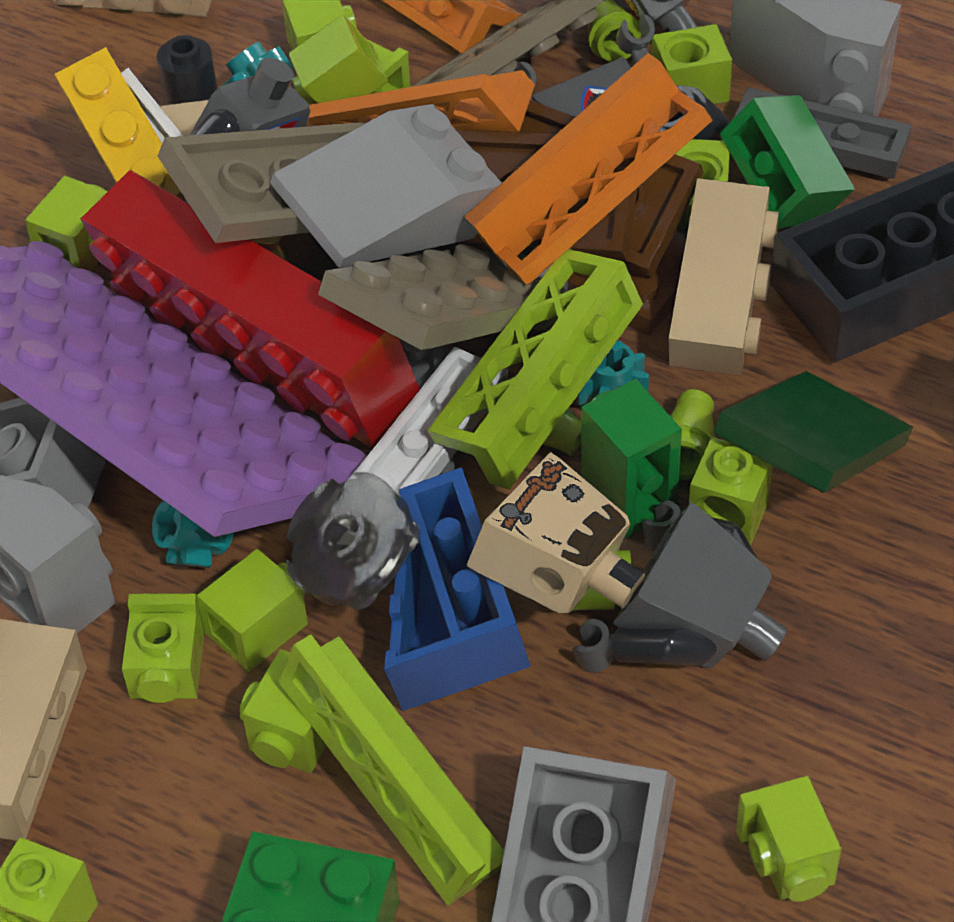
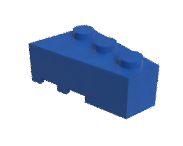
[384,467,531,711]

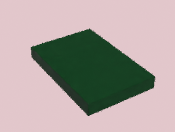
[714,371,913,493]

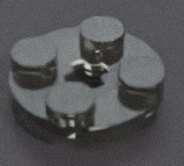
[286,472,420,610]

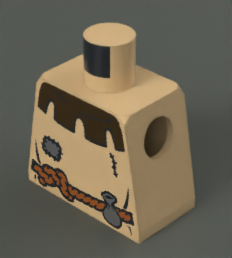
[467,452,645,613]

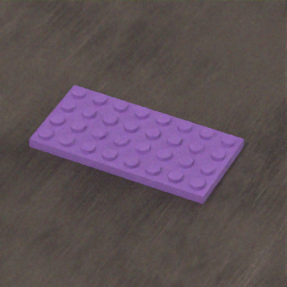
[0,241,366,537]

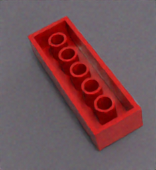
[80,170,420,449]

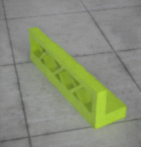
[427,249,643,490]
[278,634,504,906]

